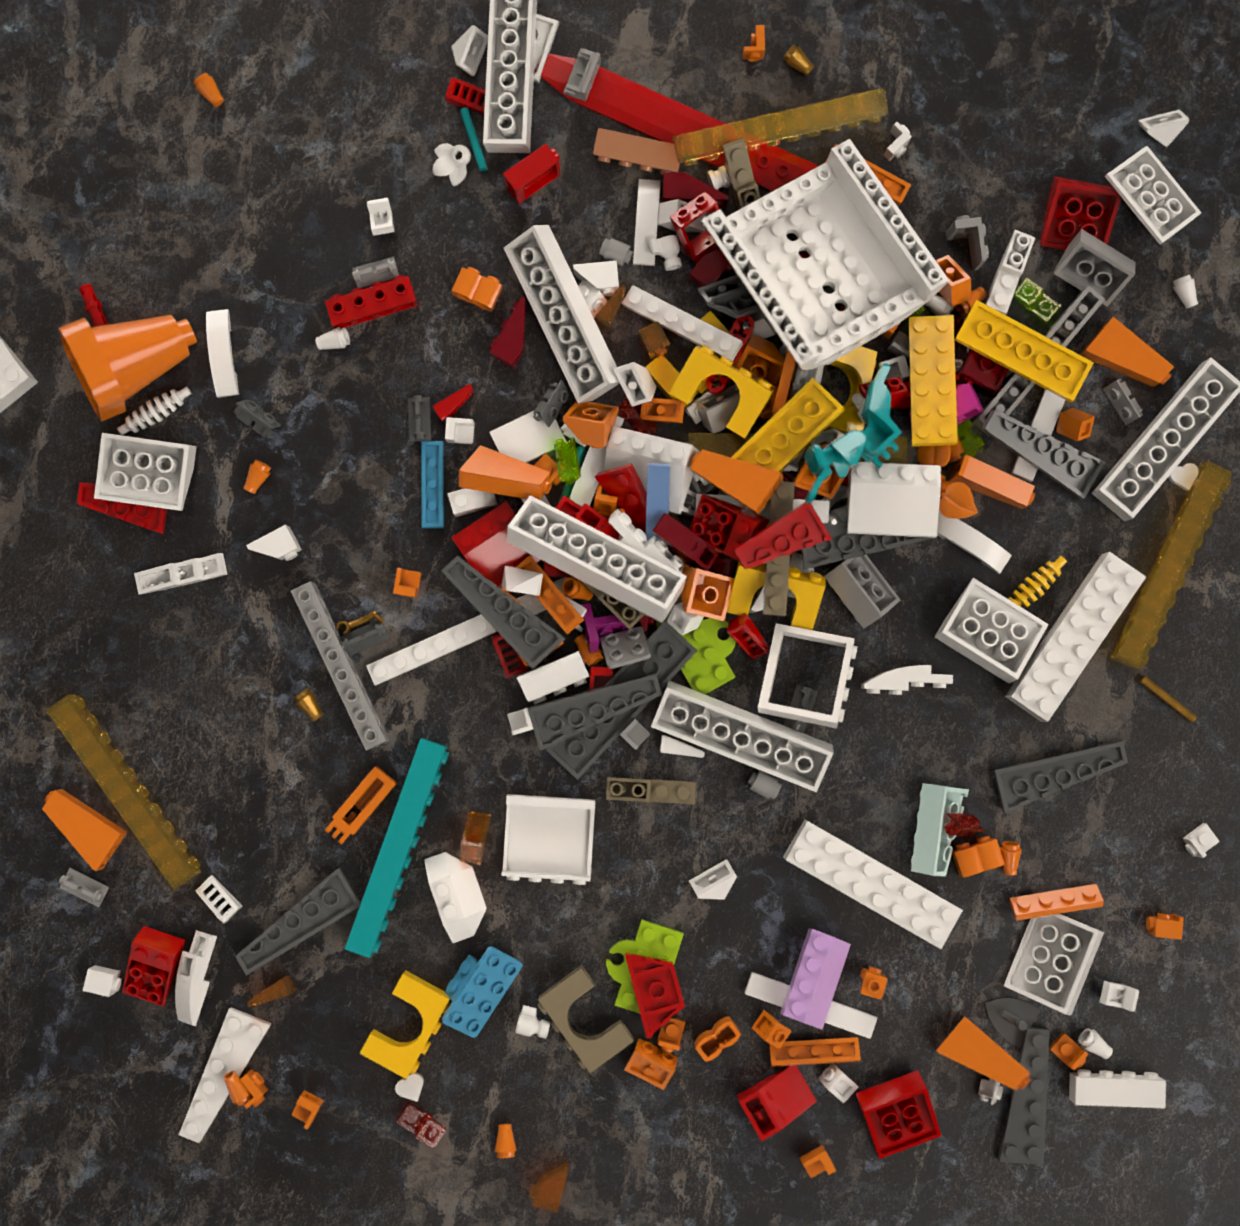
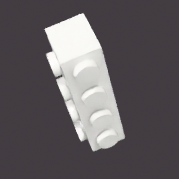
[1069,1069,1166,1108]

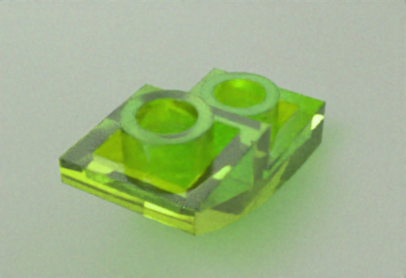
[1013,278,1061,325]

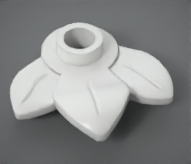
[433,143,471,186]

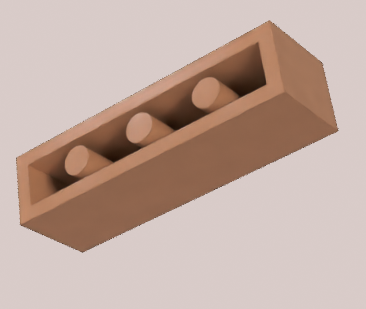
[593,128,684,175]

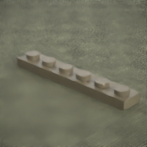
[763,481,795,616]

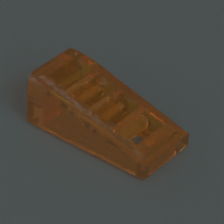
[595,284,626,332]
[247,975,297,1007]

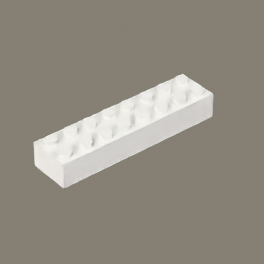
[483,0,537,153]
[504,225,620,404]
[1092,358,1240,521]
[506,495,687,623]
[1005,552,1146,722]
[651,681,834,792]
[783,819,963,949]

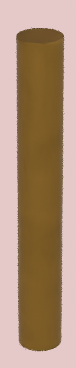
[1139,675,1197,723]

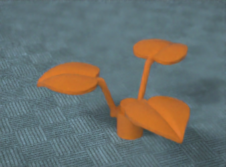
[917,445,978,519]

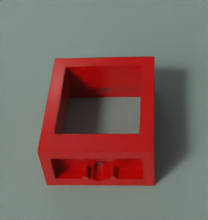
[503,144,561,205]
[669,192,719,263]

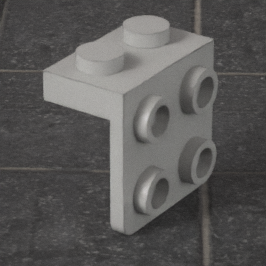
[946,215,989,271]
[600,626,651,669]

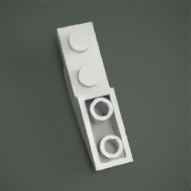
[986,230,1035,315]
[608,509,684,574]
[861,665,953,695]
[175,931,217,1026]

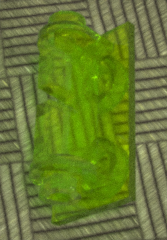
[957,419,985,457]
[554,438,581,486]

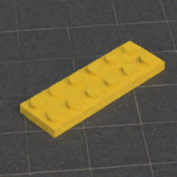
[954,300,1094,403]
[909,315,958,446]
[731,378,845,473]

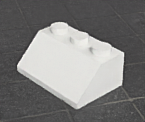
[517,651,590,704]

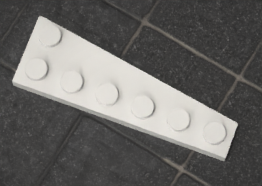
[179,1007,271,1143]

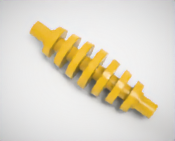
[1008,556,1067,608]

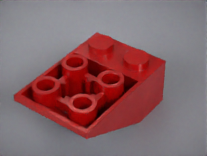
[689,494,769,561]
[122,926,185,1007]
[737,1065,817,1141]

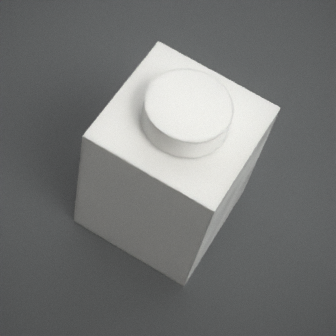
[83,965,122,997]

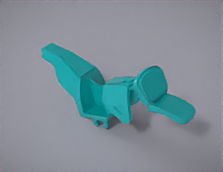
[805,363,902,505]

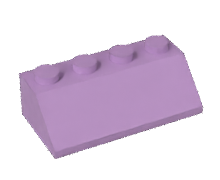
[780,929,851,1029]

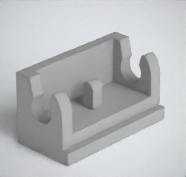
[564,48,601,102]

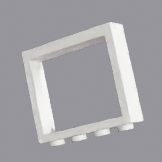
[758,623,858,728]

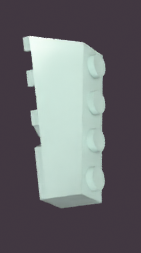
[911,783,969,876]

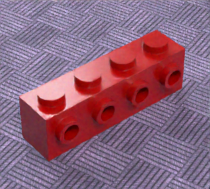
[325,275,418,329]

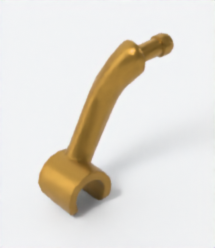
[336,611,385,634]

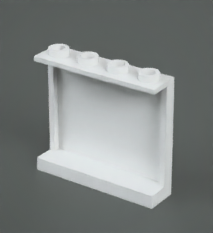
[501,794,595,885]

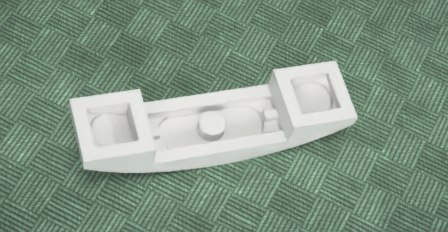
[633,179,660,266]
[206,309,239,398]
[937,511,1012,574]

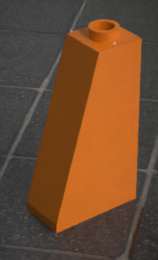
[1080,317,1174,387]
[459,445,552,500]
[690,449,784,515]
[949,455,1035,509]
[42,789,127,871]
[936,1017,1031,1091]

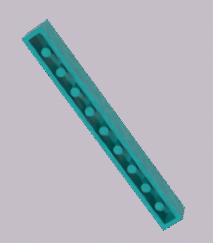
[345,738,449,958]

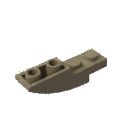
[722,138,760,210]
[582,581,645,630]
[606,777,697,805]

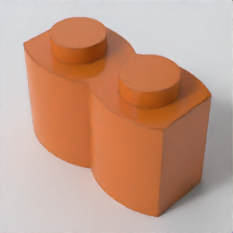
[451,267,502,312]
[952,836,1005,878]
[694,1016,741,1062]

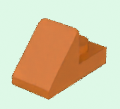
[640,398,685,424]

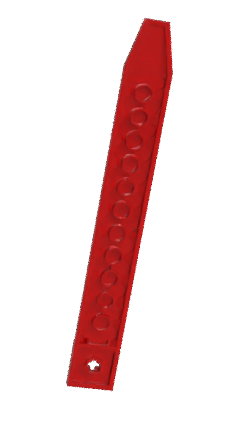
[535,54,819,192]

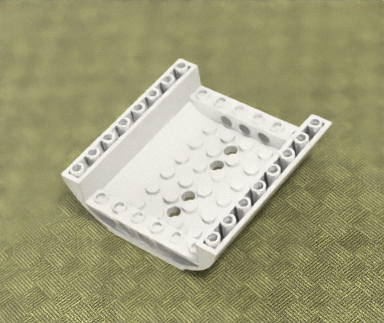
[701,139,949,370]

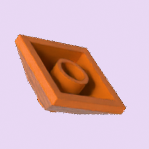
[731,333,785,386]
[563,401,619,449]
[793,443,852,499]
[681,567,735,621]

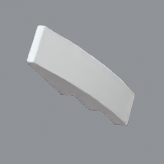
[134,553,227,595]

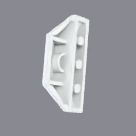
[424,852,487,943]

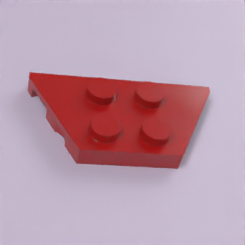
[624,953,685,1039]

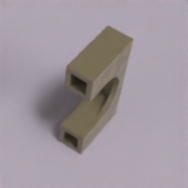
[537,965,634,1073]

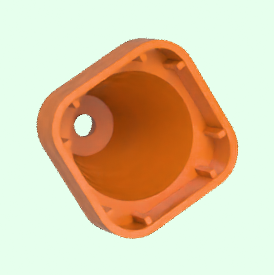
[58,315,197,422]

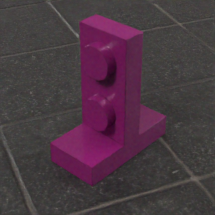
[581,603,638,653]

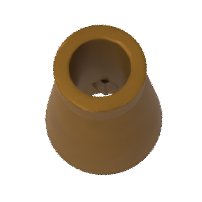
[783,44,814,76]
[294,688,324,722]

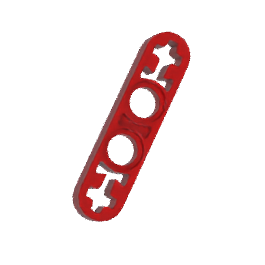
[706,315,754,395]

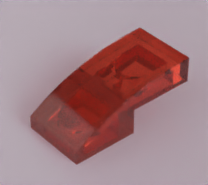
[396,1101,446,1148]

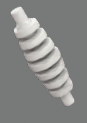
[117,386,192,435]

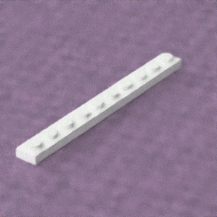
[366,577,572,686]

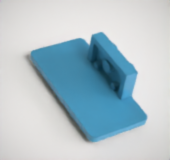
[442,946,523,1038]

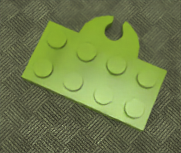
[656,616,736,694]
[606,919,684,1013]

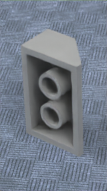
[1054,229,1136,307]
[824,555,901,629]

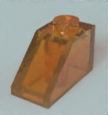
[638,321,670,359]
[459,811,491,865]
[529,1161,569,1213]

